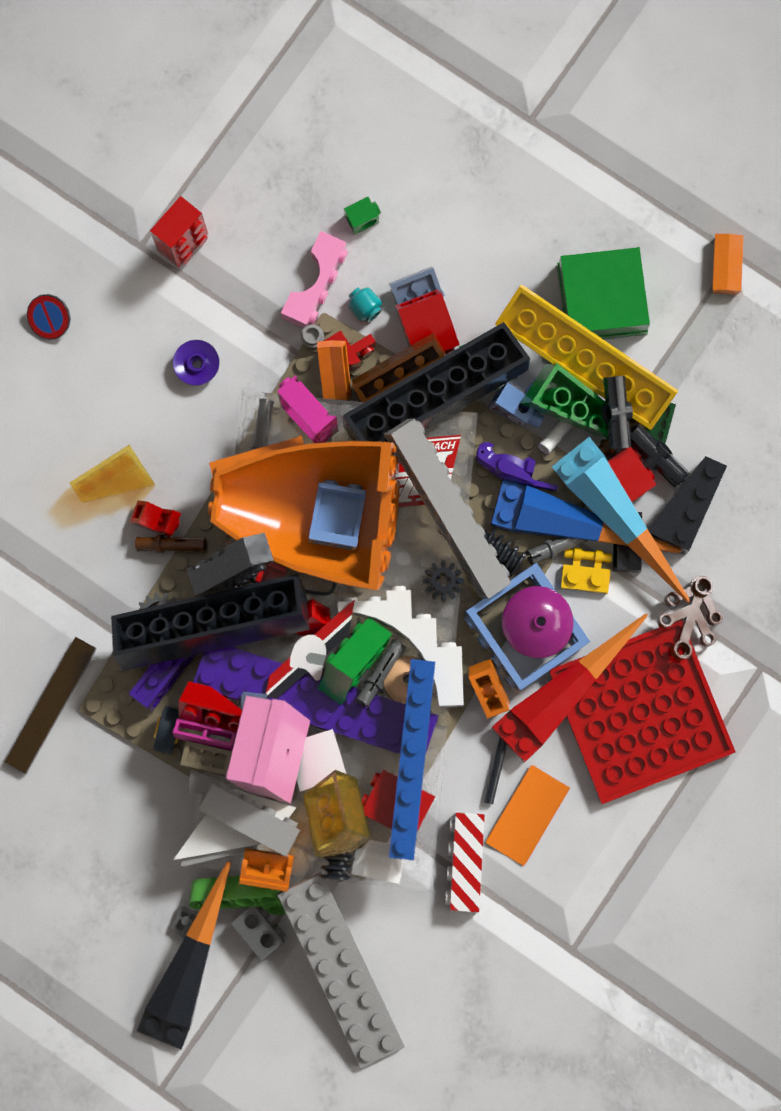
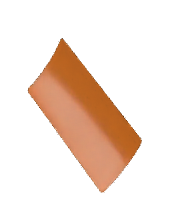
[486,765,570,866]

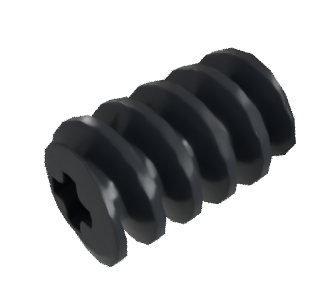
[484,529,527,577]
[319,829,360,883]

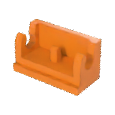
[239,848,294,892]

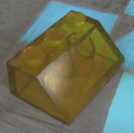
[303,770,370,857]

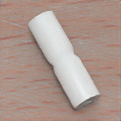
[538,420,573,454]

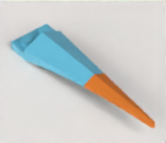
[552,437,689,602]

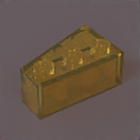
[69,444,155,503]

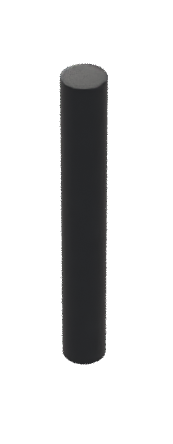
[484,737,507,805]

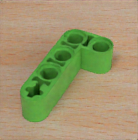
[189,876,286,915]

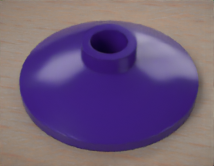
[173,340,220,386]

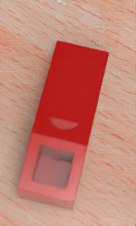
[179,681,243,733]

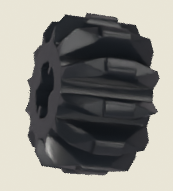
[423,560,464,602]

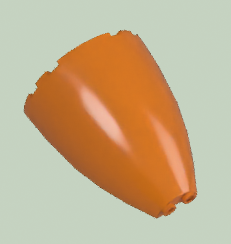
[208,441,400,590]

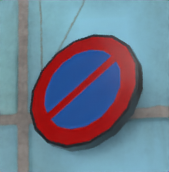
[26,294,71,340]

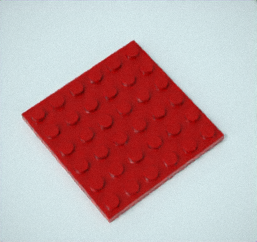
[549,619,736,805]

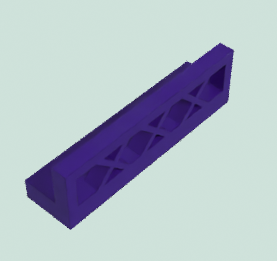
[129,655,196,712]

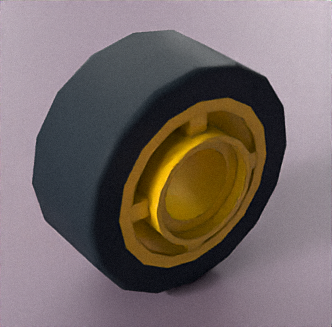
[153,706,180,755]

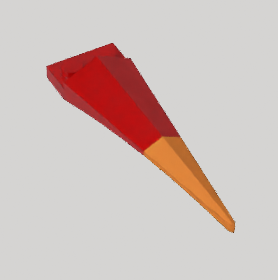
[492,614,648,763]

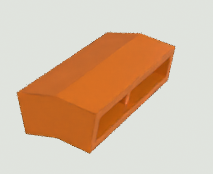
[713,234,744,295]
[317,340,352,402]

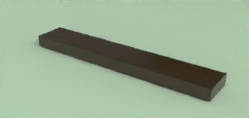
[5,637,97,774]

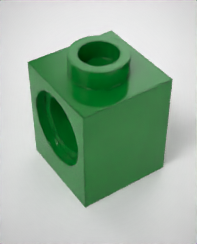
[344,196,381,235]

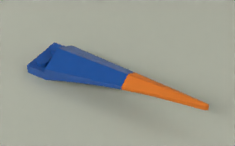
[490,480,682,553]

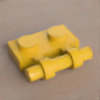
[560,547,612,594]

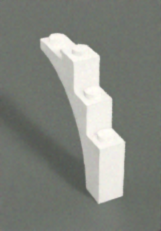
[338,586,464,708]

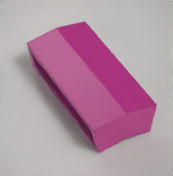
[173,719,237,751]

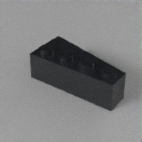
[648,456,727,555]
[187,532,274,596]

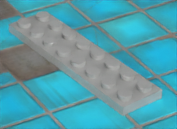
[277,872,405,1068]

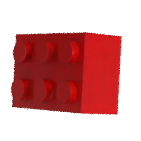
[150,196,208,268]

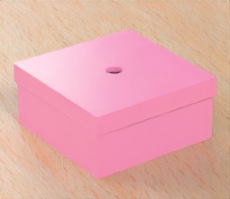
[226,696,310,804]

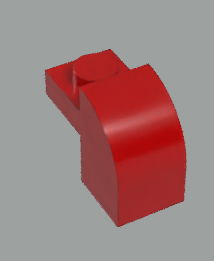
[324,330,376,370]
[129,500,181,537]

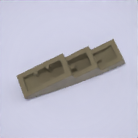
[180,741,233,776]

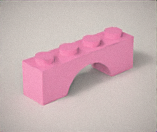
[281,231,348,328]

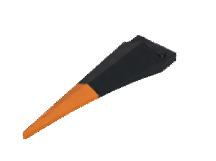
[137,861,231,1050]

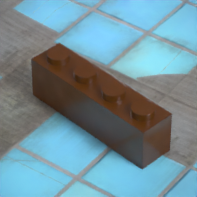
[352,333,446,403]

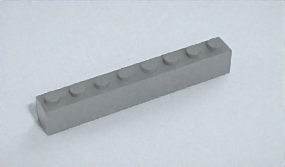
[383,419,511,599]

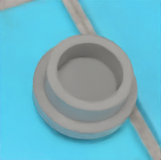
[301,325,324,348]

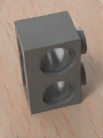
[231,906,285,961]

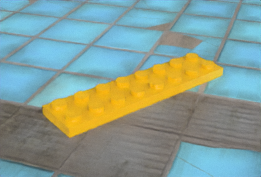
[495,284,678,430]

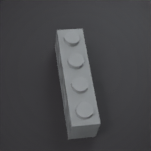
[199,782,301,857]

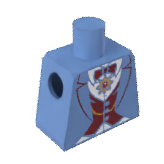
[488,383,545,428]

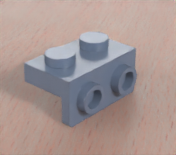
[389,267,445,304]

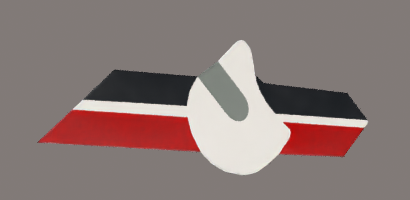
[266,599,355,699]

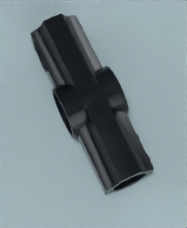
[602,376,633,449]
[630,423,689,488]

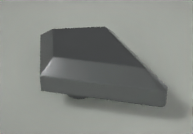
[172,905,199,938]

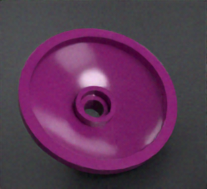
[502,586,573,658]

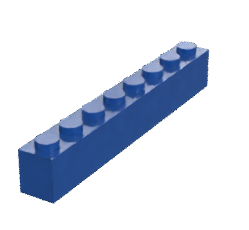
[389,659,436,861]

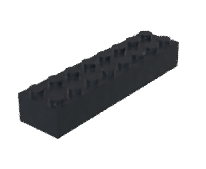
[343,322,530,442]
[111,574,310,671]

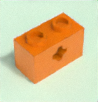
[469,659,510,719]

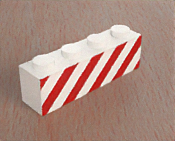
[445,813,485,912]

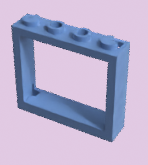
[463,563,590,691]

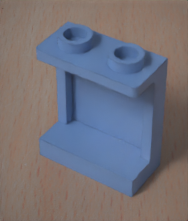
[308,480,366,551]

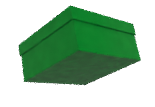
[557,247,650,340]

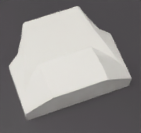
[351,840,404,884]

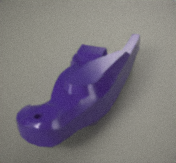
[475,442,558,491]

